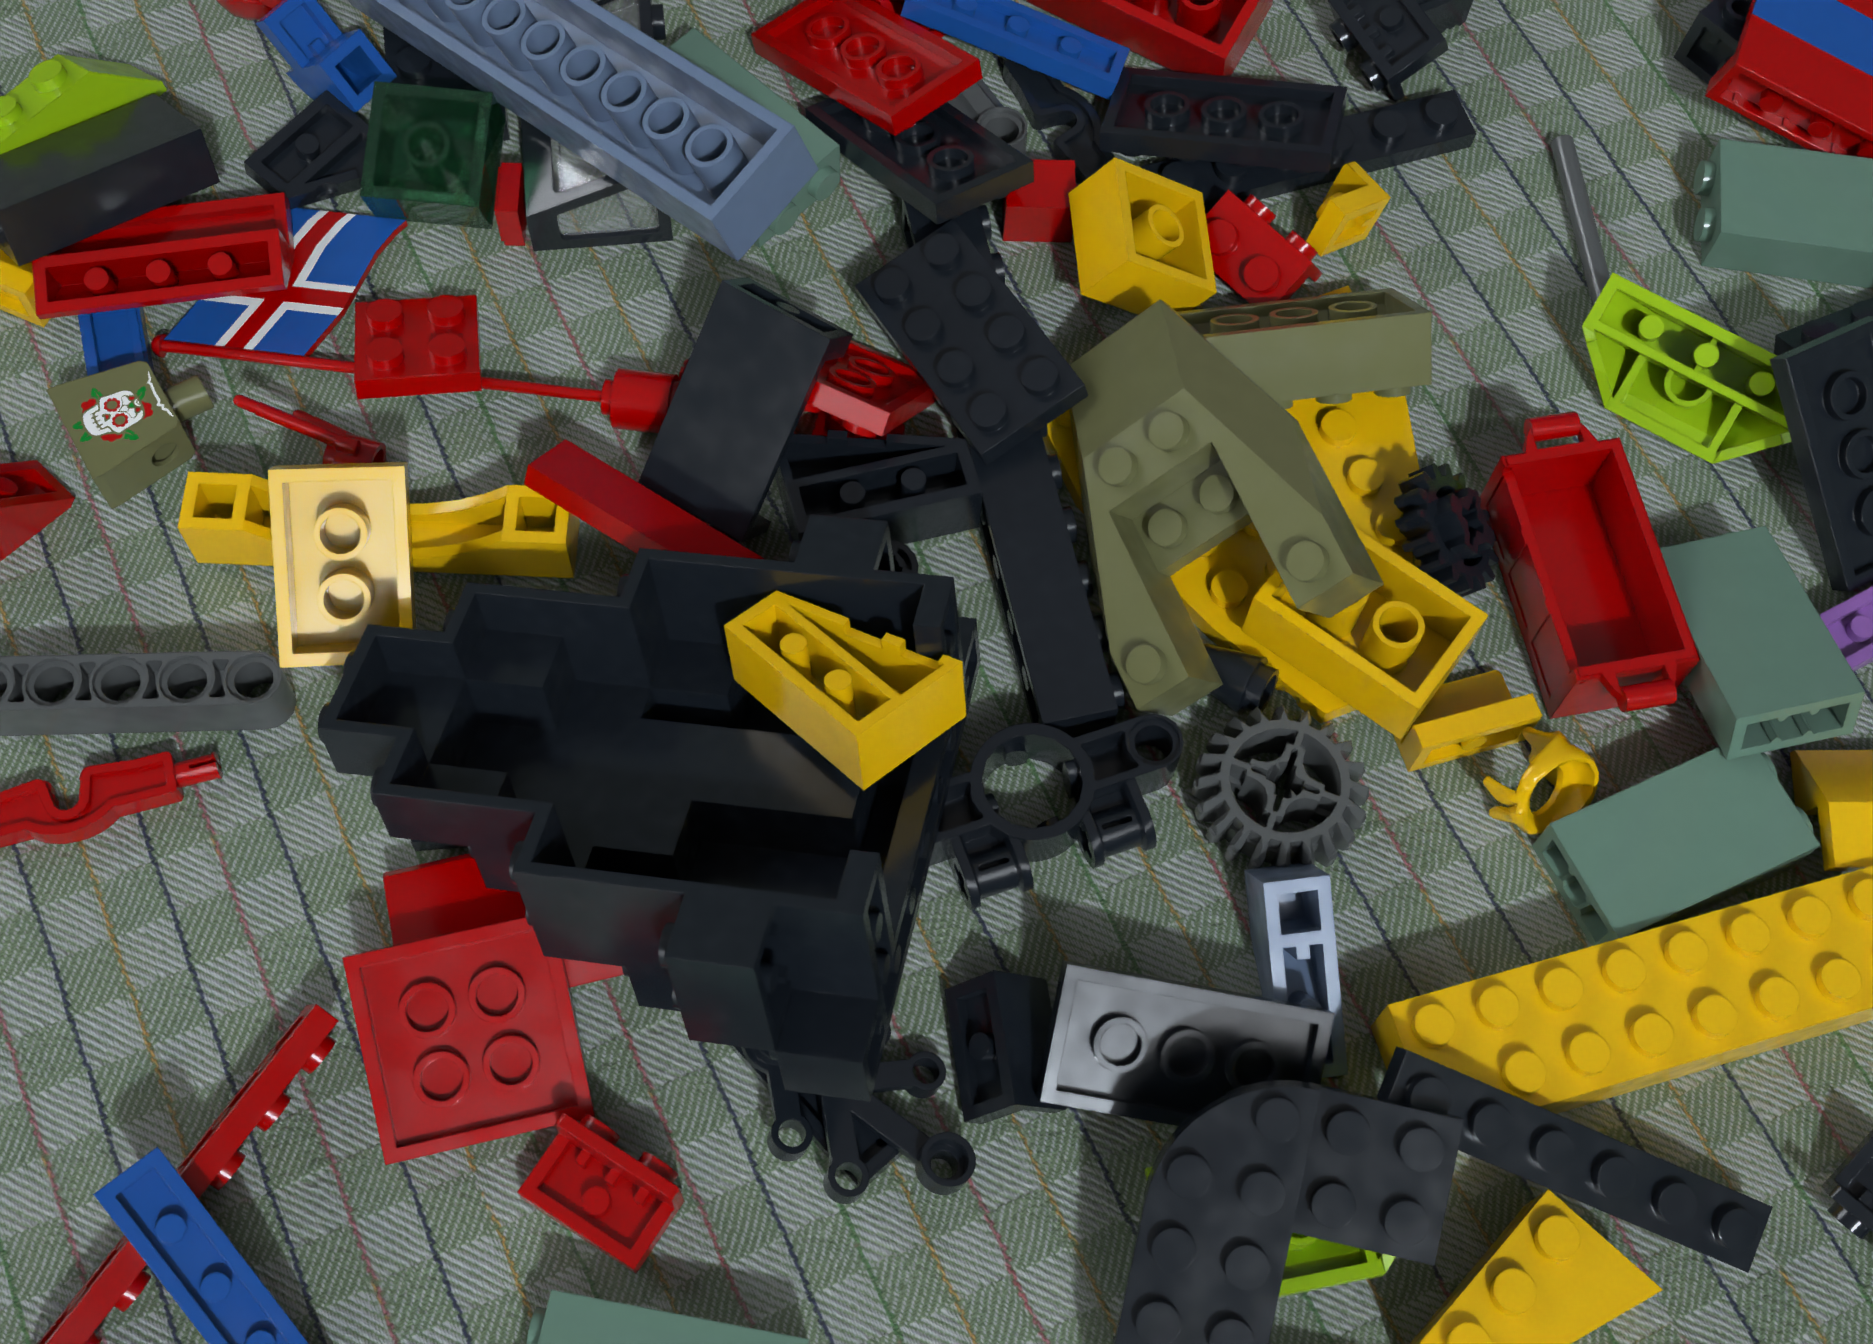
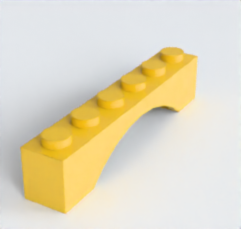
[177,471,580,578]

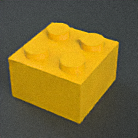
[1068,157,1217,315]

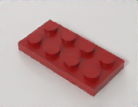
[750,0,983,136]

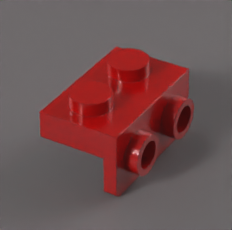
[1206,189,1323,304]
[517,1113,685,1274]

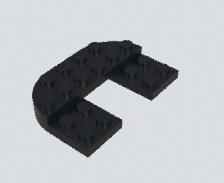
[1112,1080,1464,1344]

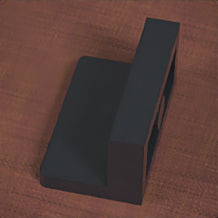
[944,970,1067,1124]

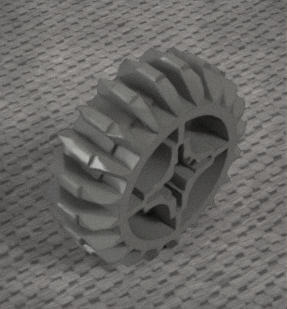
[1191,705,1369,869]

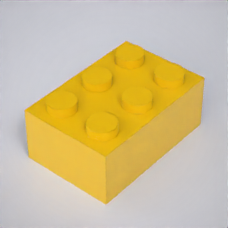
[268,462,416,668]
[1241,525,1489,740]

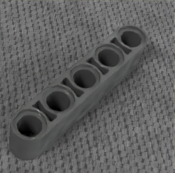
[0,650,297,736]

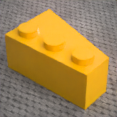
[724,590,967,791]
[1410,1189,1663,1344]

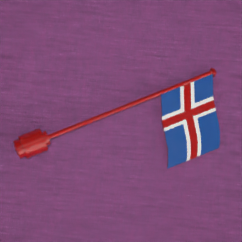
[151,208,680,434]

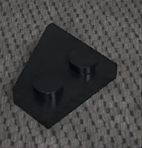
[244,90,411,210]

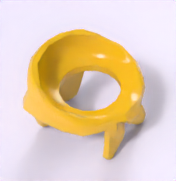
[1483,726,1599,835]

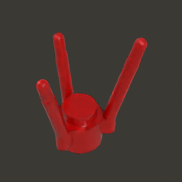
[233,394,386,480]

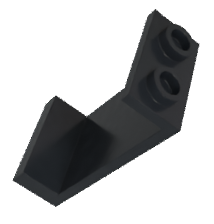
[638,277,854,542]

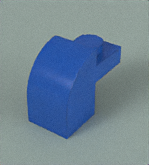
[256,0,397,112]

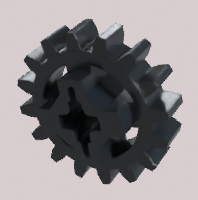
[1394,463,1499,597]

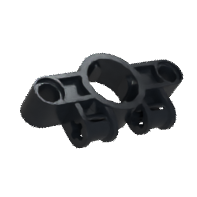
[929,714,1184,910]

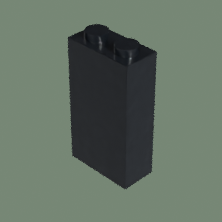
[0,94,220,266]

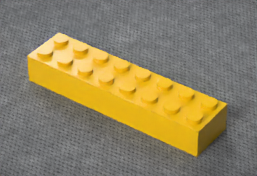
[1370,866,1873,1114]

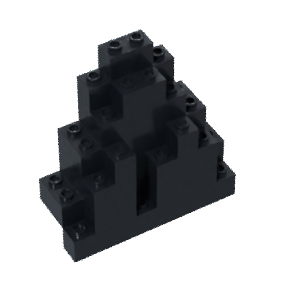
[317,514,981,1102]

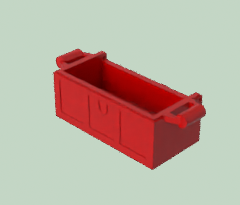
[1480,411,1700,719]

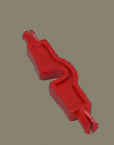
[0,751,223,848]

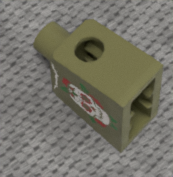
[46,361,214,509]

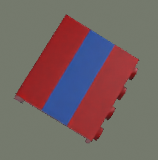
[1705,0,1873,159]

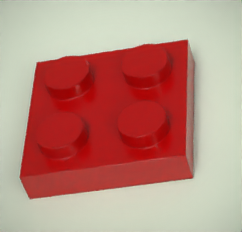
[354,295,482,399]

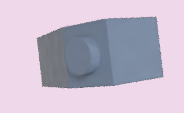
[1244,863,1348,1078]

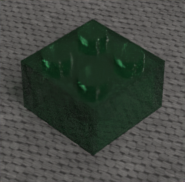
[360,81,506,229]

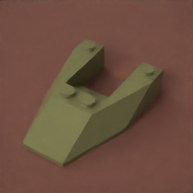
[1069,300,1384,716]

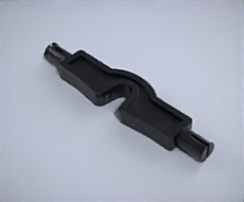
[1001,56,1115,184]

